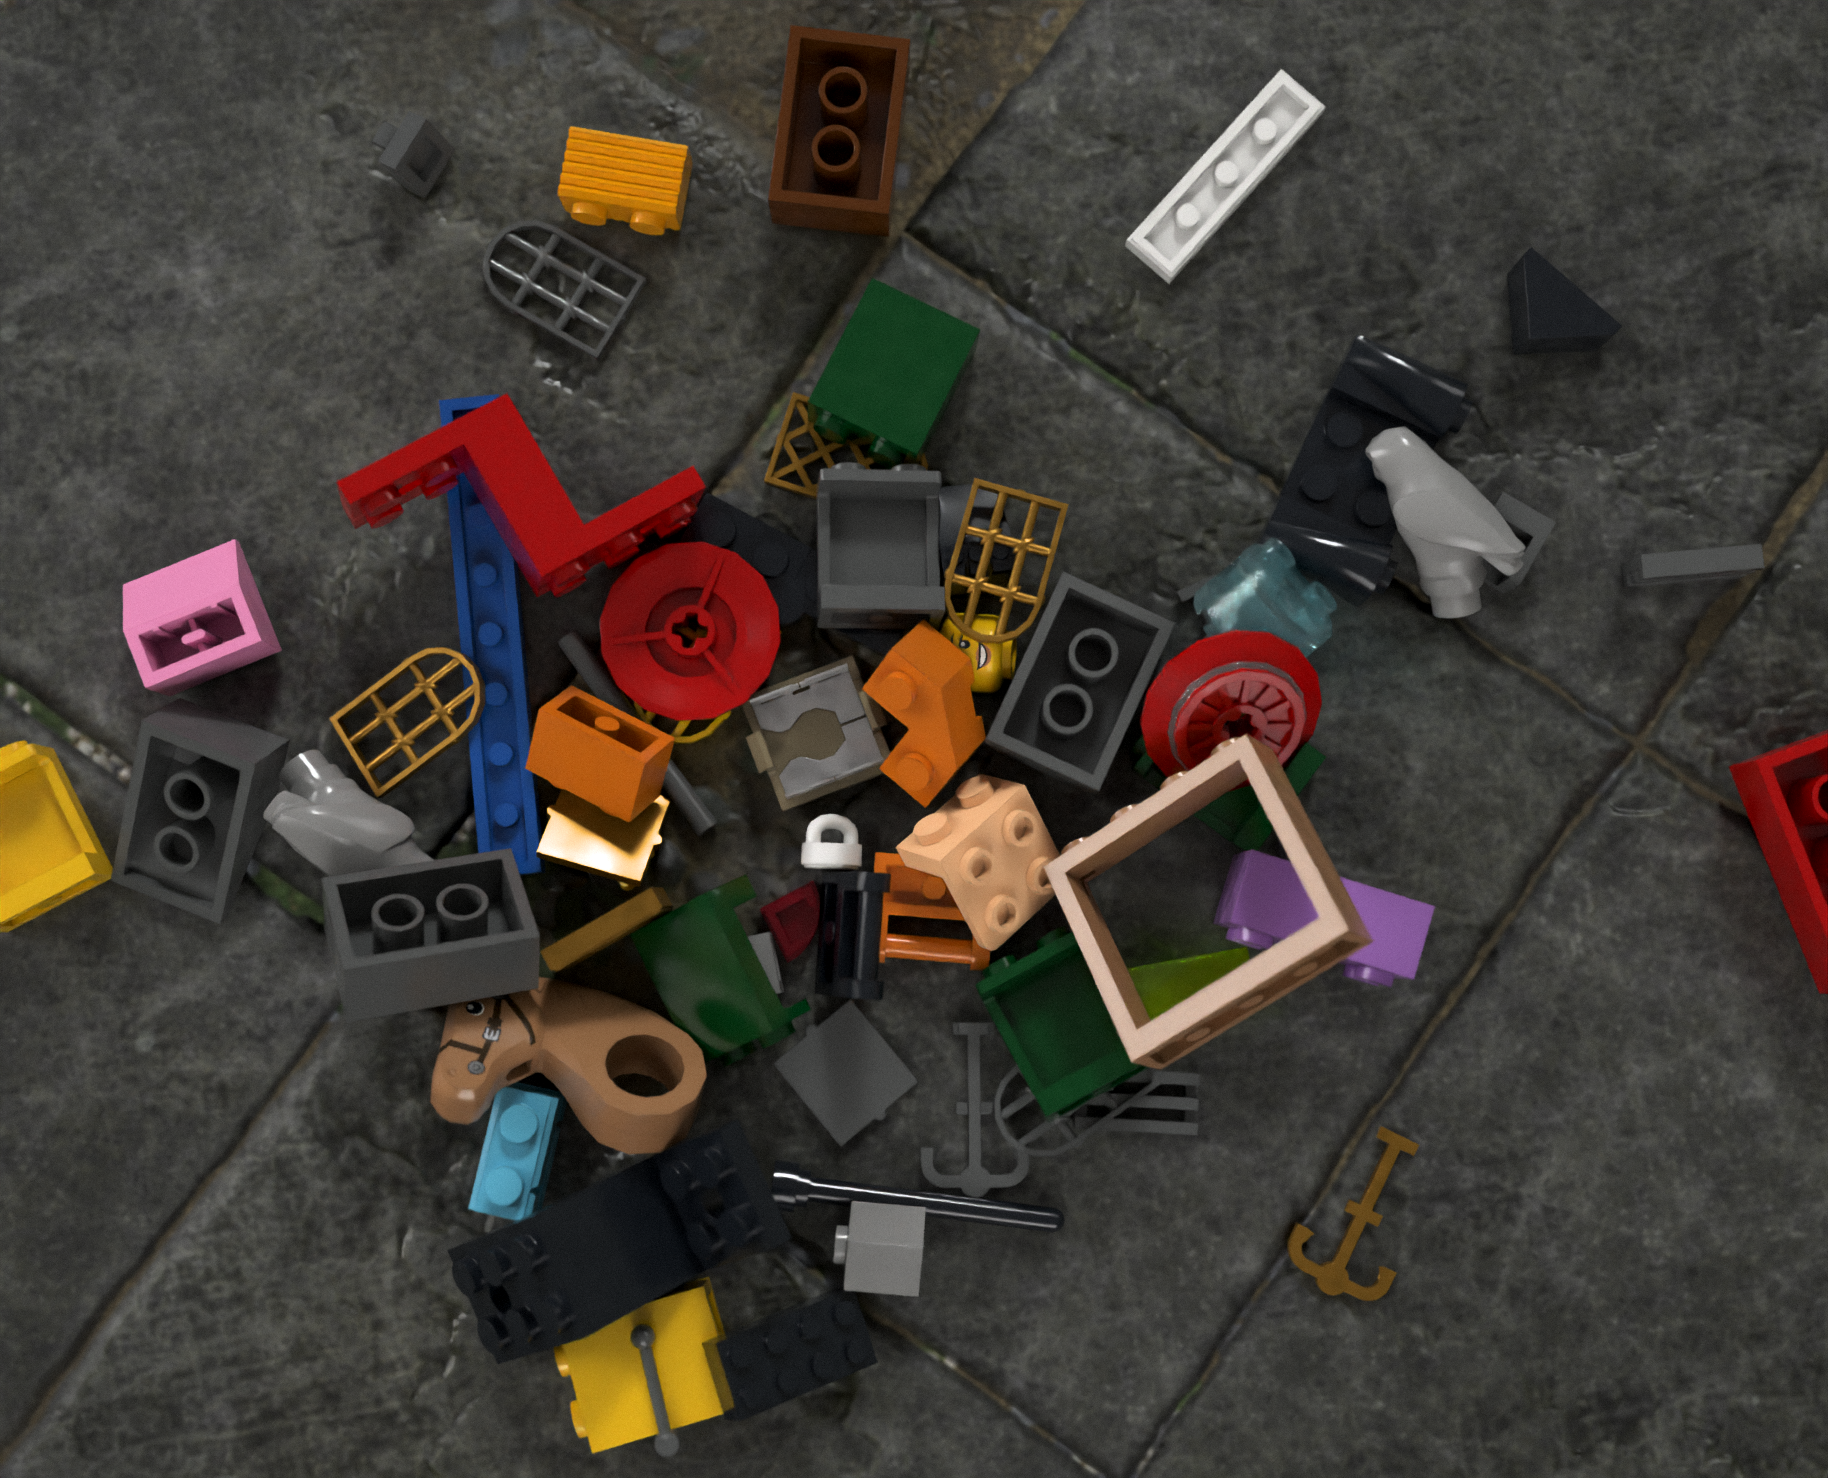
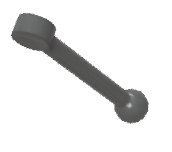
[630,1324,681,1457]

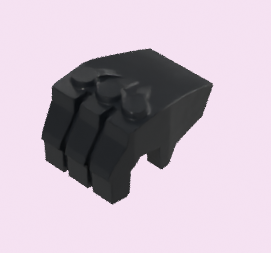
[939,481,1014,599]

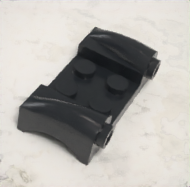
[1250,334,1473,607]

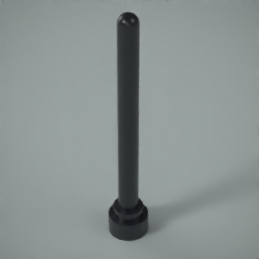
[771,1160,1065,1232]

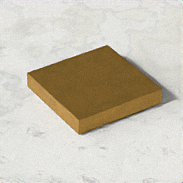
[540,887,673,972]

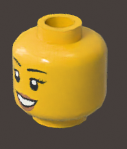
[940,613,1017,693]

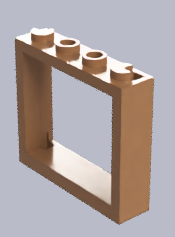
[1044,734,1374,1070]

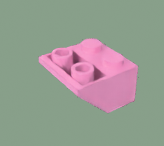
[123,539,282,697]

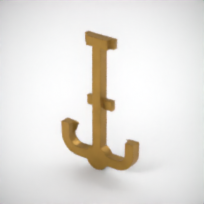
[1287,1126,1419,1301]

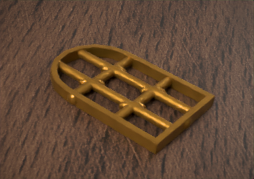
[944,478,1069,644]
[329,647,485,798]

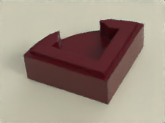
[760,881,821,963]

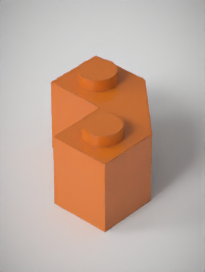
[862,619,986,808]

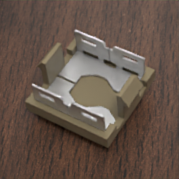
[742,655,890,812]

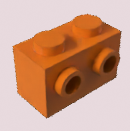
[525,685,675,823]

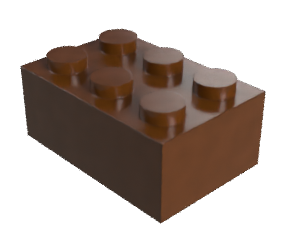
[768,25,910,237]

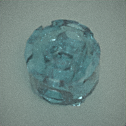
[1194,537,1337,657]

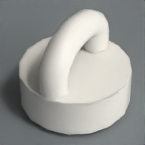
[801,814,862,870]

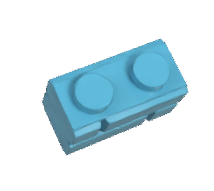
[468,1082,567,1221]

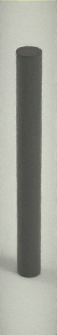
[558,630,718,837]

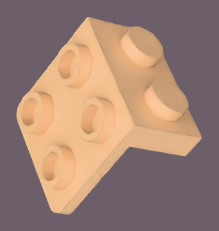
[896,773,1060,951]

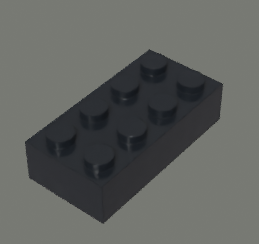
[702,1287,878,1422]

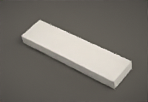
[1125,69,1326,284]

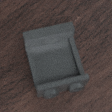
[816,462,945,630]

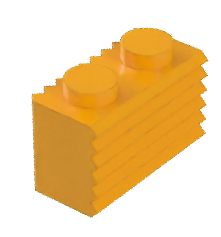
[558,126,693,235]

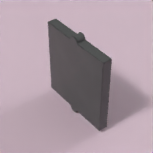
[773,999,919,1146]

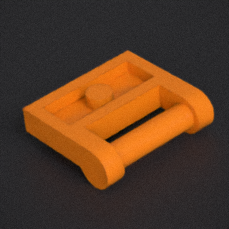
[874,852,990,971]

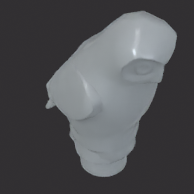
[1366,426,1525,618]
[263,750,433,876]

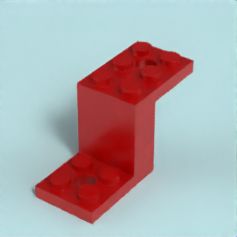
[337,393,706,598]

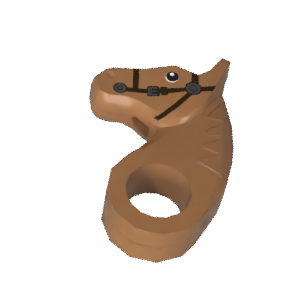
[430,977,707,1154]

